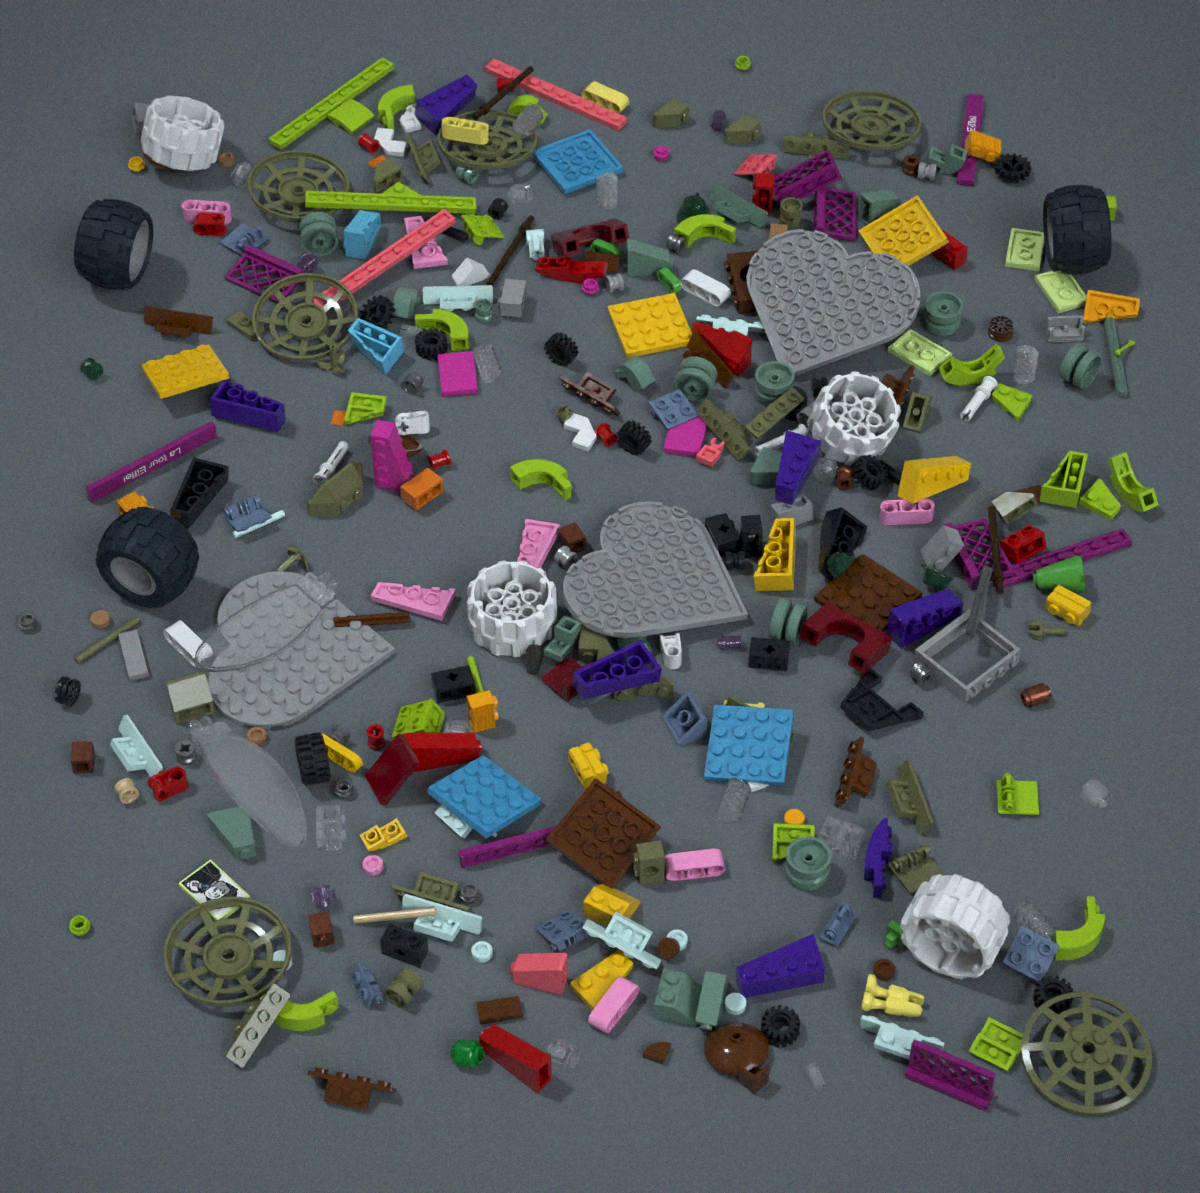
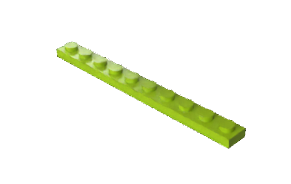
[268,57,394,150]
[305,191,476,214]

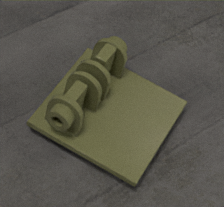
[887,845,944,894]

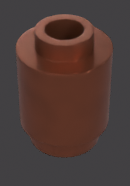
[1020,683,1051,707]

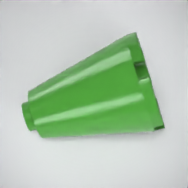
[1033,555,1086,593]

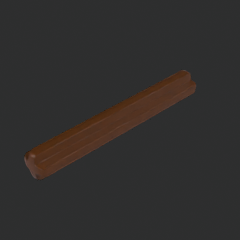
[333,612,410,627]

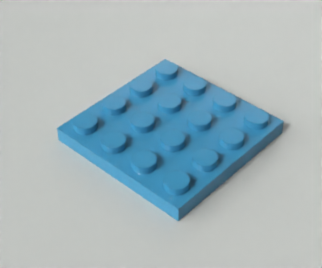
[532,129,623,194]
[704,705,794,786]
[427,755,542,838]

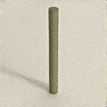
[74,616,140,664]

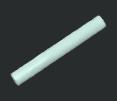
[232,510,285,539]

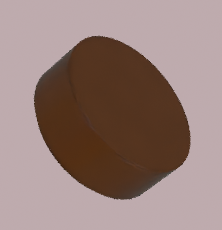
[658,937,680,959]
[873,959,895,981]

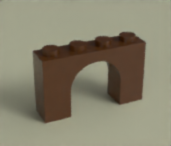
[724,250,759,314]

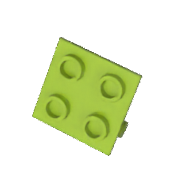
[461,214,504,245]
[996,773,1039,815]

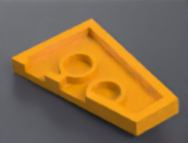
[1083,290,1140,323]

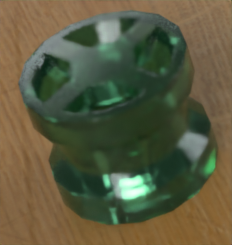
[80,358,103,380]

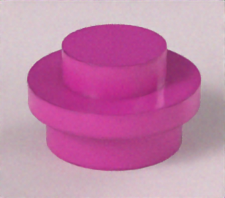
[653,146,670,161]
[582,279,599,295]

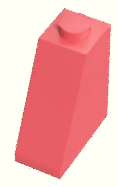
[510,953,568,995]

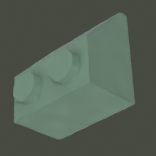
[654,969,702,1026]

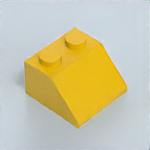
[583,884,641,927]

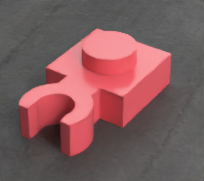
[696,438,725,468]

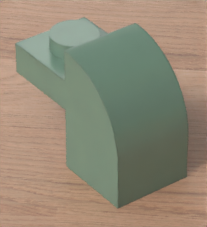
[926,144,967,174]
[393,286,422,318]
[614,356,655,390]
[544,616,581,662]

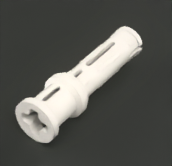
[960,376,998,422]
[754,424,809,456]
[313,441,349,487]

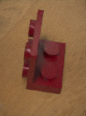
[541,657,592,702]

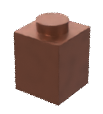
[559,522,586,553]
[71,741,95,773]
[308,911,335,947]

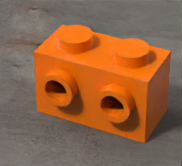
[400,468,444,511]

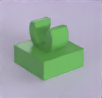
[885,920,905,949]

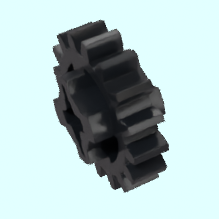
[994,153,1031,183]
[359,295,396,329]

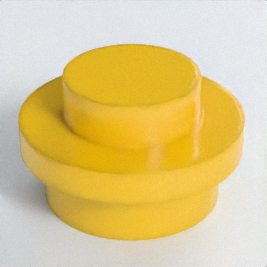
[128,157,145,172]

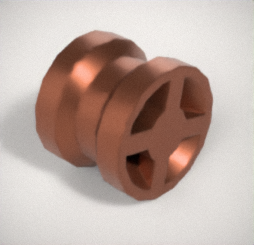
[902,155,920,176]
[836,467,854,490]

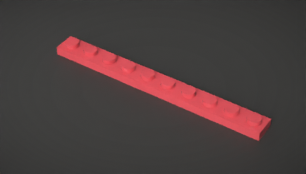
[484,59,627,131]
[312,209,456,308]

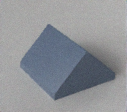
[662,690,707,746]

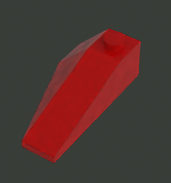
[692,322,752,376]

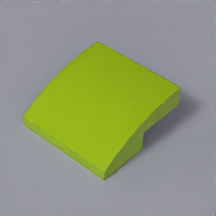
[327,99,375,135]
[969,1017,1023,1072]

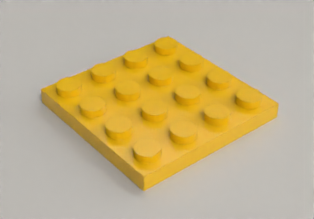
[858,195,949,266]
[607,293,692,358]
[141,344,229,399]

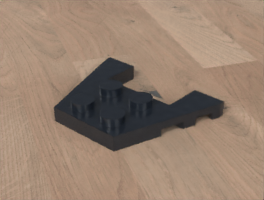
[840,668,924,731]

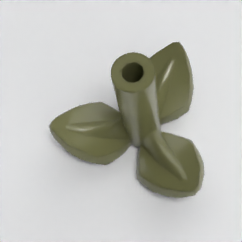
[317,344,346,374]
[276,544,309,572]

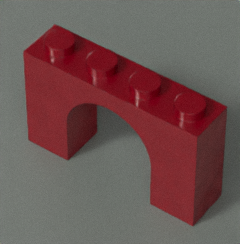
[550,219,630,257]
[800,602,893,674]

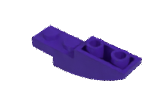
[864,818,893,897]

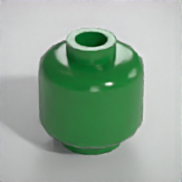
[450,1039,484,1068]

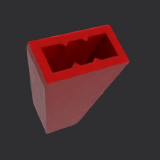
[403,733,482,773]
[479,1024,552,1093]

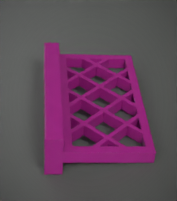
[773,149,842,206]
[813,187,856,242]
[225,244,304,304]
[944,518,1015,590]
[905,1039,996,1112]

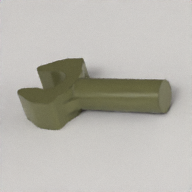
[1029,621,1066,640]

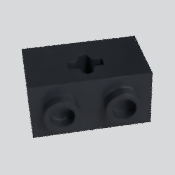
[705,513,741,556]
[740,515,763,558]
[748,637,790,671]
[431,665,475,703]
[380,924,429,968]

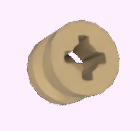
[114,778,139,804]

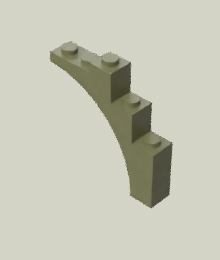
[579,624,674,701]

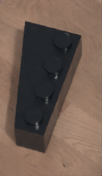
[170,457,229,529]

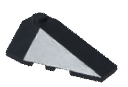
[818,507,867,581]

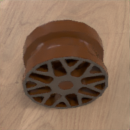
[988,315,1013,342]

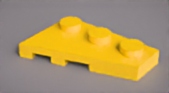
[570,949,633,1011]

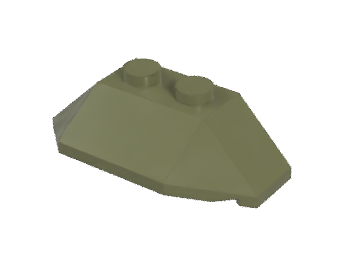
[307,461,364,517]

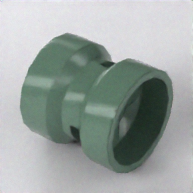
[455,164,479,184]
[474,299,492,324]

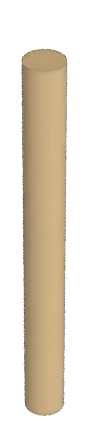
[353,907,437,924]

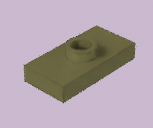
[227,311,264,340]

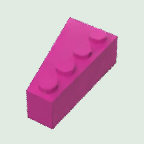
[370,420,416,492]

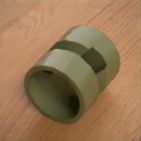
[780,197,803,230]
[384,968,424,1009]

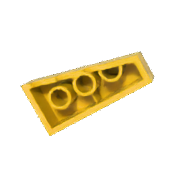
[897,456,972,504]
[753,518,796,591]

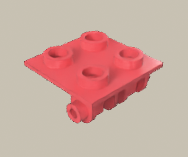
[734,154,777,180]

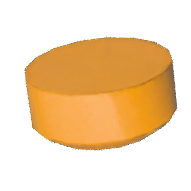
[784,809,805,825]

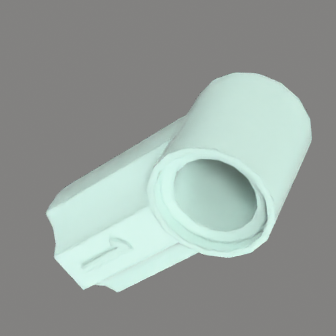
[526,229,545,261]

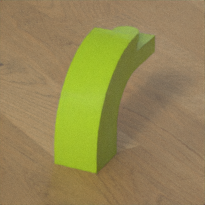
[378,85,415,129]
[674,214,736,248]
[415,309,469,351]
[939,344,1005,386]
[1108,452,1159,512]
[510,459,572,501]
[1053,896,1105,960]
[260,990,339,1031]

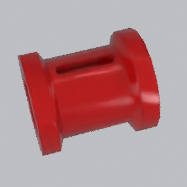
[497,77,514,92]
[358,133,380,154]
[595,423,618,447]
[428,449,451,471]
[366,724,385,750]

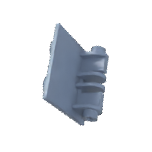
[220,224,268,255]
[649,389,699,430]
[224,496,272,532]
[535,909,588,952]
[1002,925,1060,981]

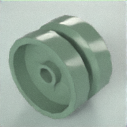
[299,212,338,256]
[923,291,963,336]
[1059,343,1103,389]
[673,357,718,402]
[754,361,795,406]
[769,598,808,646]
[785,836,832,890]

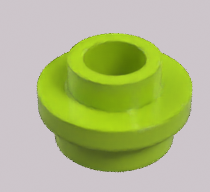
[735,56,751,71]
[69,915,90,936]

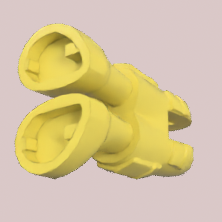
[861,974,925,1018]

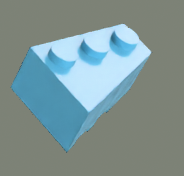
[343,210,381,260]
[348,318,405,375]

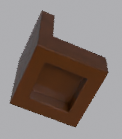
[738,1065,770,1095]

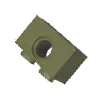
[633,840,665,885]

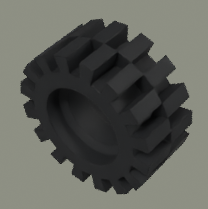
[415,328,448,360]
[544,332,579,366]
[616,421,652,456]
[852,455,888,491]
[1033,975,1073,1015]
[761,1005,800,1047]

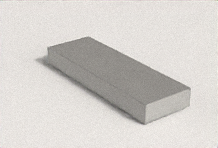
[118,629,149,681]

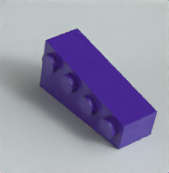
[415,75,478,135]
[210,379,285,432]
[775,430,821,505]
[887,588,963,649]
[572,640,662,700]
[736,934,825,998]

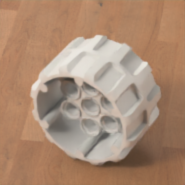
[140,96,224,171]
[807,372,901,466]
[467,560,557,658]
[900,874,1010,980]

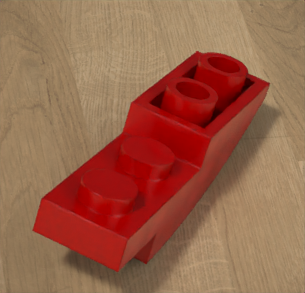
[535,257,608,283]

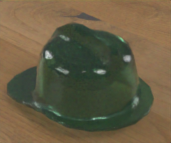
[676,192,709,223]
[827,552,863,582]
[921,564,954,593]

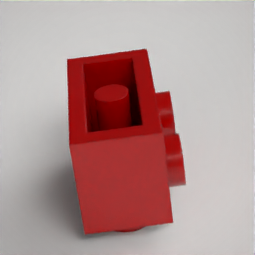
[752,173,775,213]
[930,230,968,270]
[1000,525,1046,564]

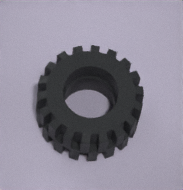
[294,732,331,786]

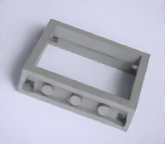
[914,610,1021,702]

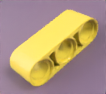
[581,81,630,114]
[442,117,489,145]

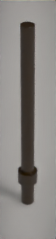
[473,66,534,120]
[486,215,535,286]
[988,506,1004,594]

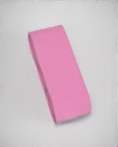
[182,200,232,225]
[879,499,934,525]
[665,849,725,881]
[588,976,640,1034]

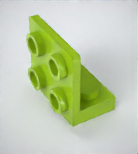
[392,699,445,739]

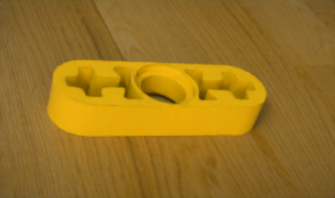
[321,733,363,773]

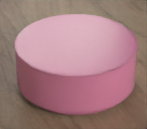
[362,855,383,876]

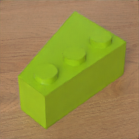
[1040,451,1088,509]

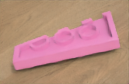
[404,216,448,269]
[517,519,561,569]
[371,582,456,621]

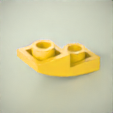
[360,818,408,852]

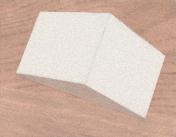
[452,258,490,286]

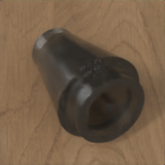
[526,645,544,675]

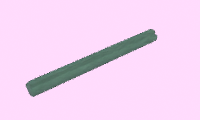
[1104,317,1127,396]

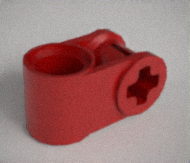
[193,212,227,236]
[147,766,189,801]

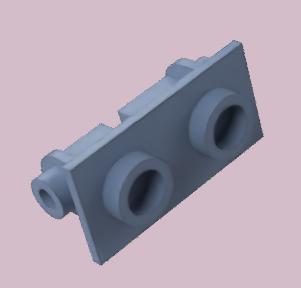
[819,903,856,947]
[351,962,383,1009]

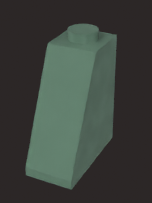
[858,190,901,225]
[627,239,673,276]
[749,447,782,485]
[207,805,257,860]
[695,971,729,1031]

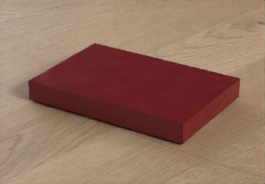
[365,734,420,805]

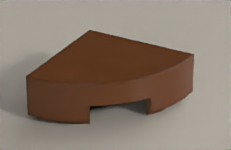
[643,1042,671,1064]

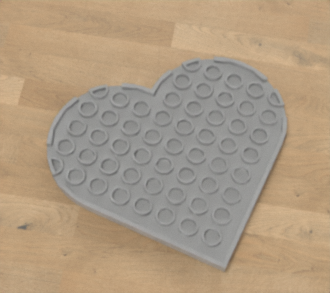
[747,229,921,376]
[562,502,748,638]
[208,571,395,730]

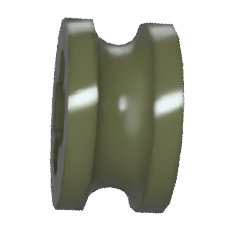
[555,404,573,422]

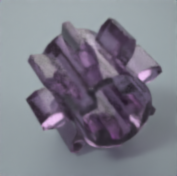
[297,252,318,273]
[310,885,336,908]

